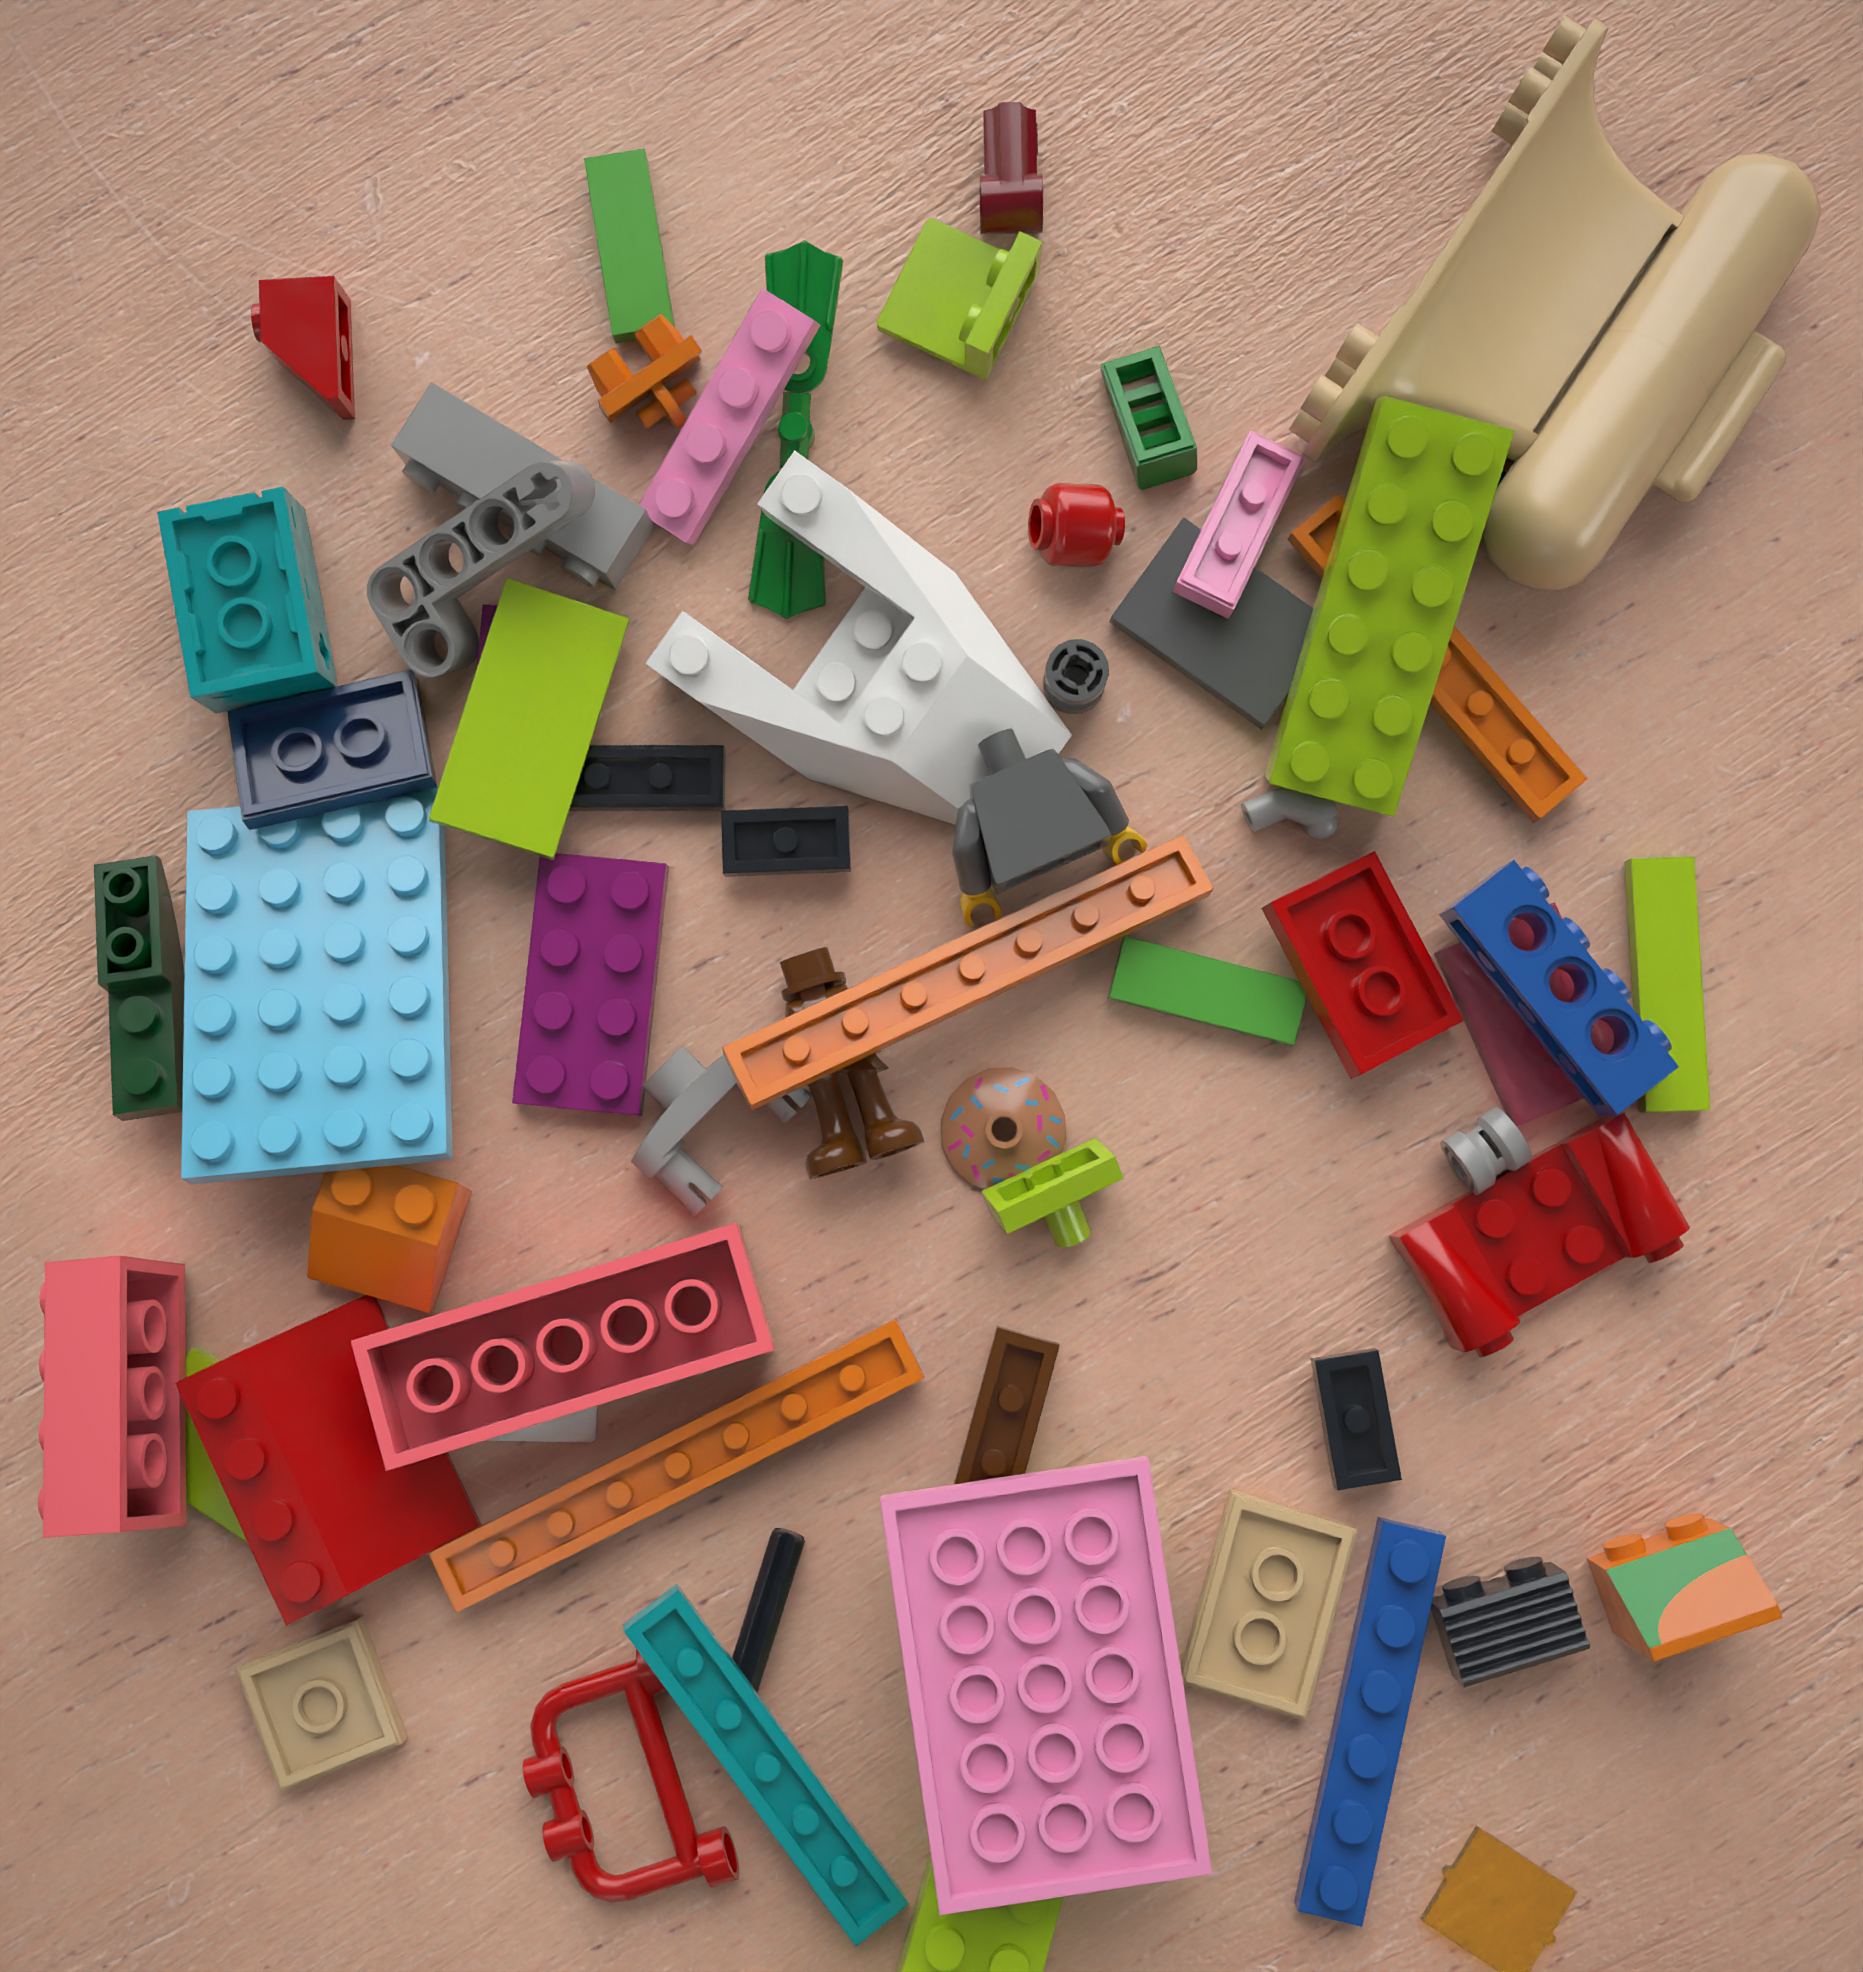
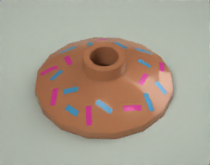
[941,1067,1066,1189]

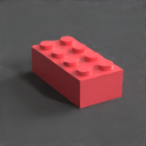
[38,1255,187,1538]

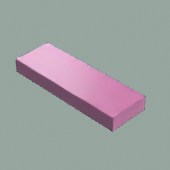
[1172,430,1306,619]

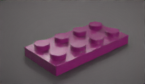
[512,853,669,1116]

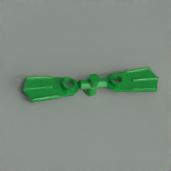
[748,240,844,619]

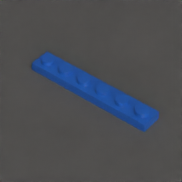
[1294,1517,1446,1927]

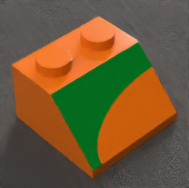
[1587,1513,1783,1661]

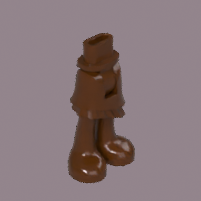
[780,947,925,1179]

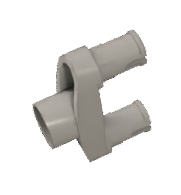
[631,1045,812,1216]

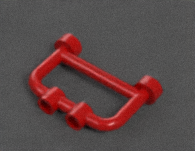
[522,1649,740,1903]

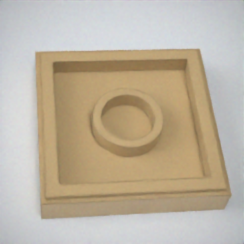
[235,1615,408,1792]

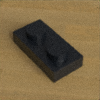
[721,806,851,877]
[1310,1348,1402,1491]

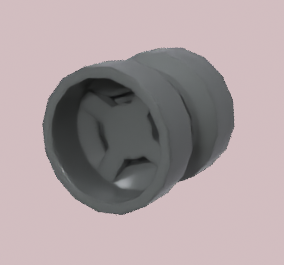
[1043,639,1109,715]

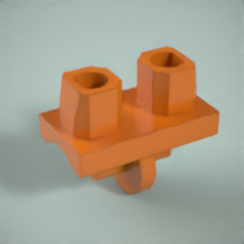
[587,314,702,430]

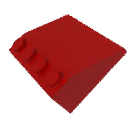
[175,1295,481,1626]

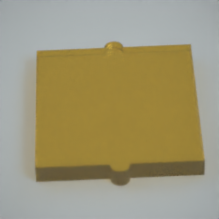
[1420,1825,1577,1972]

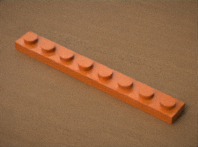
[722,834,1214,1111]
[428,1318,925,1613]

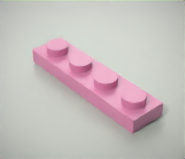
[639,288,821,545]

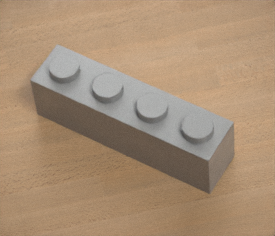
[391,382,654,590]

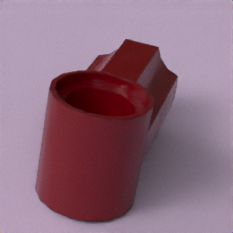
[980,102,1043,234]

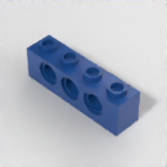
[1439,860,1679,1116]

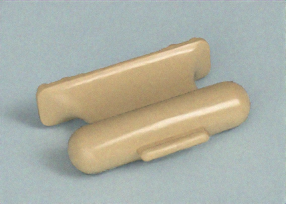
[1289,16,1821,591]

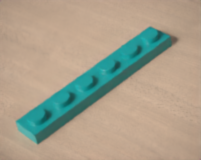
[623,1584,909,1946]

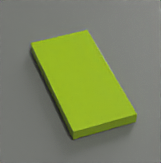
[428,578,630,860]

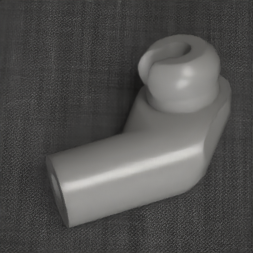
[1241,787,1338,840]

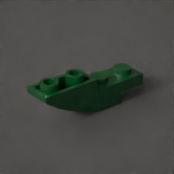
[94,855,185,1121]

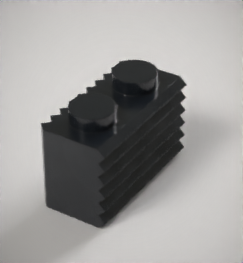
[1431,1557,1590,1687]

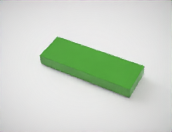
[584,148,675,343]
[1107,936,1307,1046]

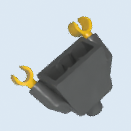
[952,729,1147,927]

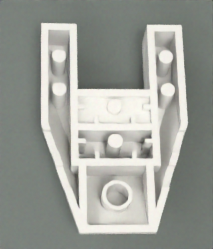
[645,450,1072,825]

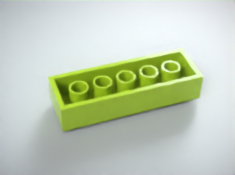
[1265,396,1515,817]

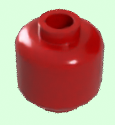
[1028,483,1125,567]

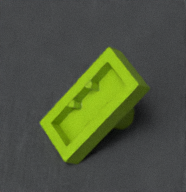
[981,1138,1124,1247]

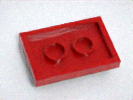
[1261,851,1464,1079]

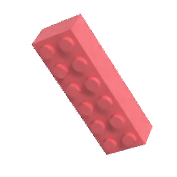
[351,1223,776,1471]

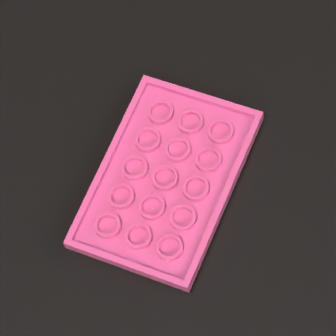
[880,1456,1212,1915]

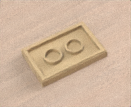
[1181,1489,1357,1720]

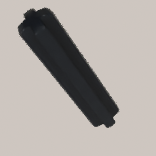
[732,1528,805,1693]

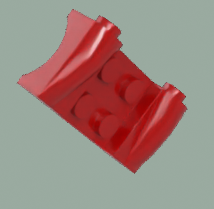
[1389,1112,1690,1357]

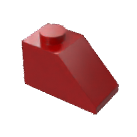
[251,275,355,420]

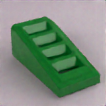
[1100,346,1197,490]

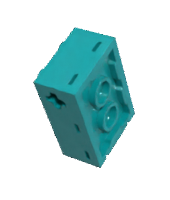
[157,486,338,713]

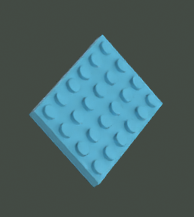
[181,787,453,1185]

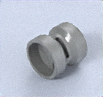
[1440,1107,1532,1195]

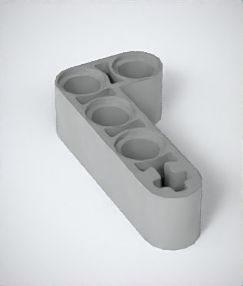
[367,460,595,678]

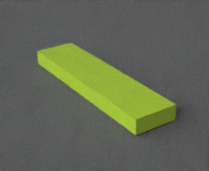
[1624,856,1710,1113]

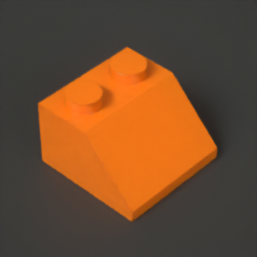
[307,1165,472,1314]

